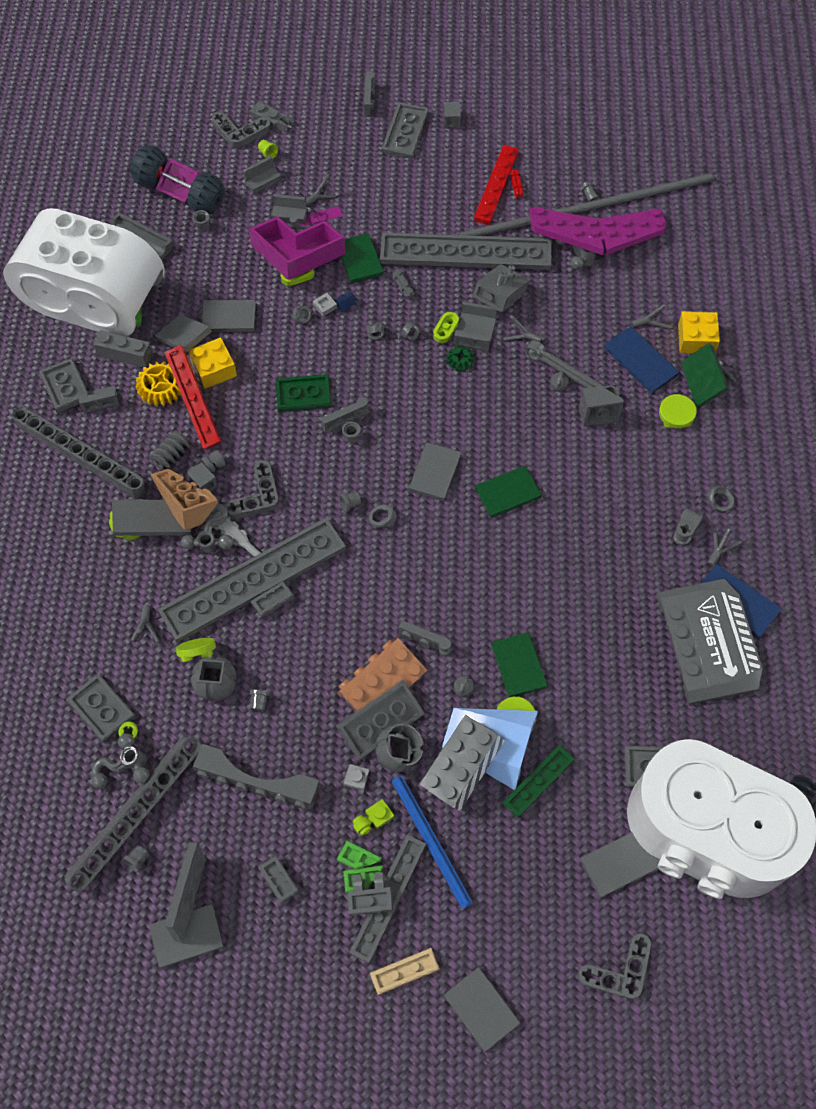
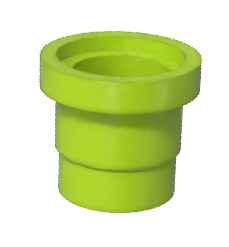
[258,140,278,158]

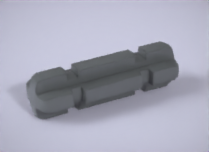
[393,269,415,299]

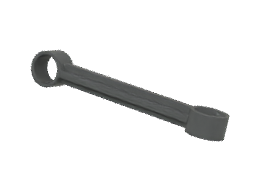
[525,340,620,396]

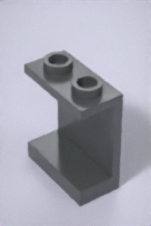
[454,301,497,352]

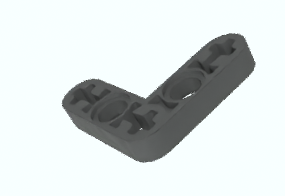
[212,112,271,148]
[225,460,279,519]
[577,934,651,1000]

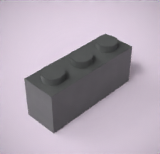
[93,330,154,368]

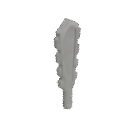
[205,511,261,557]

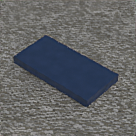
[604,326,679,394]
[700,564,782,639]

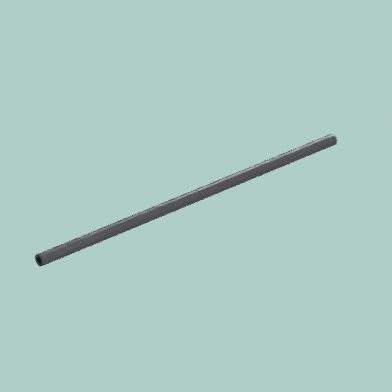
[459,173,713,236]

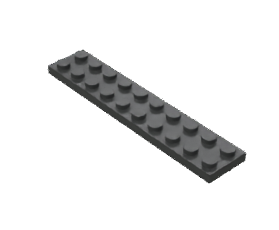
[380,232,551,270]
[158,517,346,643]

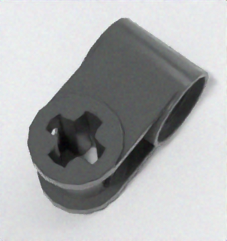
[673,508,703,546]

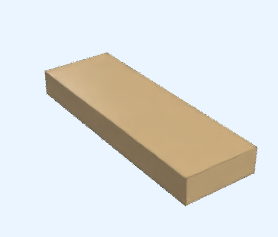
[370,948,439,995]

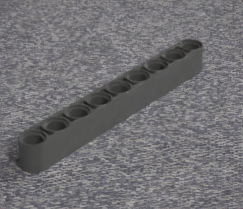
[11,407,147,498]
[65,736,201,891]

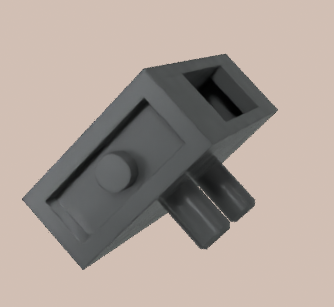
[473,264,530,312]

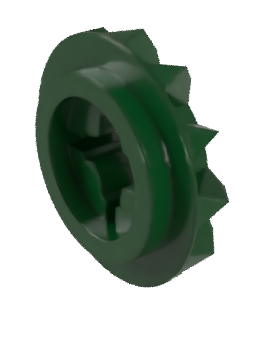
[446,345,475,371]

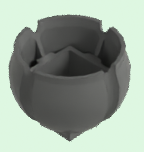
[191,656,237,702]
[375,724,423,772]

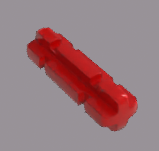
[510,169,524,199]

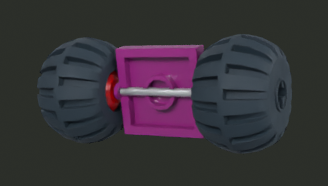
[130,145,225,215]

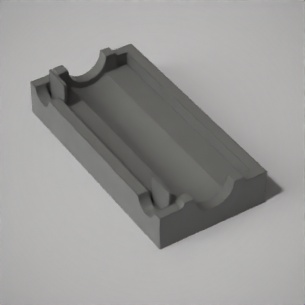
[111,212,174,260]

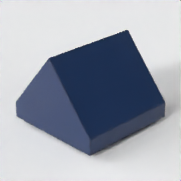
[334,292,356,312]

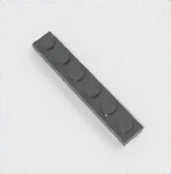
[349,835,426,964]

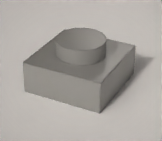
[313,293,337,316]
[344,764,370,791]

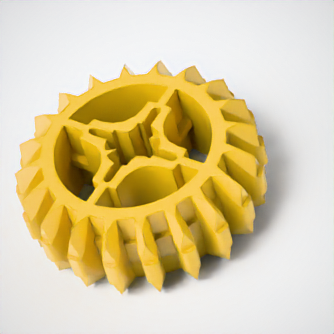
[136,361,182,407]

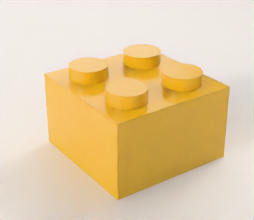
[678,312,720,353]
[188,338,237,389]

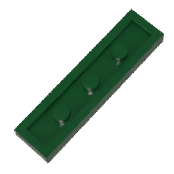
[502,745,574,819]

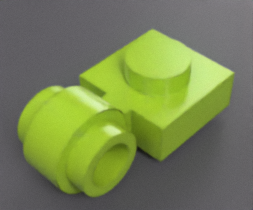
[352,799,394,836]

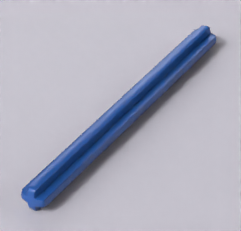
[392,776,472,909]

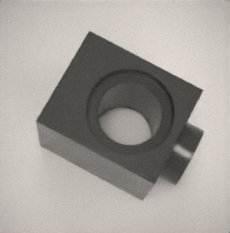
[443,102,461,128]
[187,462,218,491]

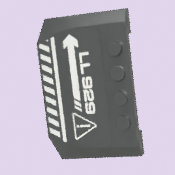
[657,579,762,705]

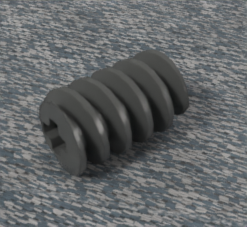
[149,431,190,470]

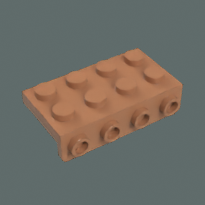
[338,638,427,711]

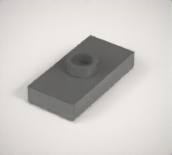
[251,581,294,618]
[258,855,299,904]

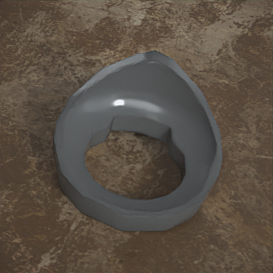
[707,486,734,512]
[369,505,397,528]

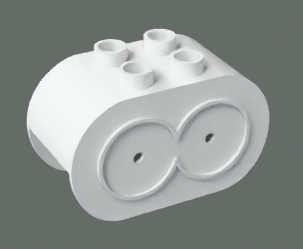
[3,209,164,336]
[627,739,816,899]

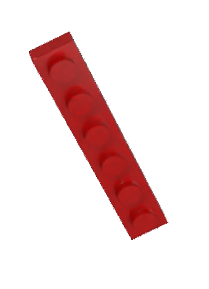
[474,145,519,225]
[165,345,222,450]

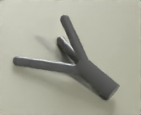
[306,174,336,207]
[290,216,309,233]
[631,304,672,329]
[503,315,542,342]
[707,528,742,567]
[131,605,159,643]

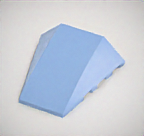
[442,708,538,790]

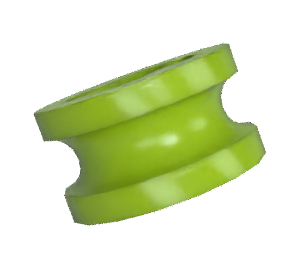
[119,721,138,738]

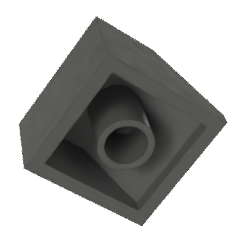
[579,386,624,427]

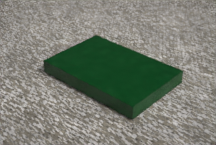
[341,233,383,284]
[680,343,729,408]
[275,374,332,412]
[474,466,541,519]
[491,632,547,698]

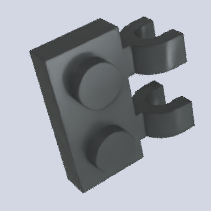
[347,872,393,916]

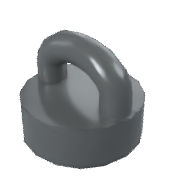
[292,305,311,323]
[401,321,419,341]
[366,323,384,340]
[550,371,569,391]
[454,676,474,698]

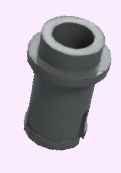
[581,181,599,202]

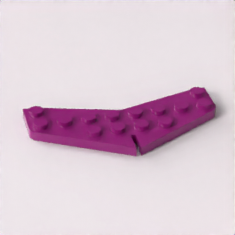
[529,207,666,255]

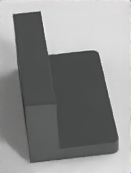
[243,156,281,194]
[271,194,308,224]
[79,386,119,413]

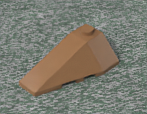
[151,469,218,530]

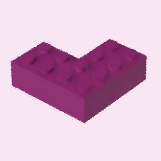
[249,216,345,280]

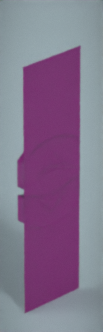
[298,206,343,226]

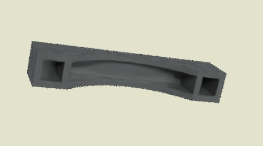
[193,744,320,810]

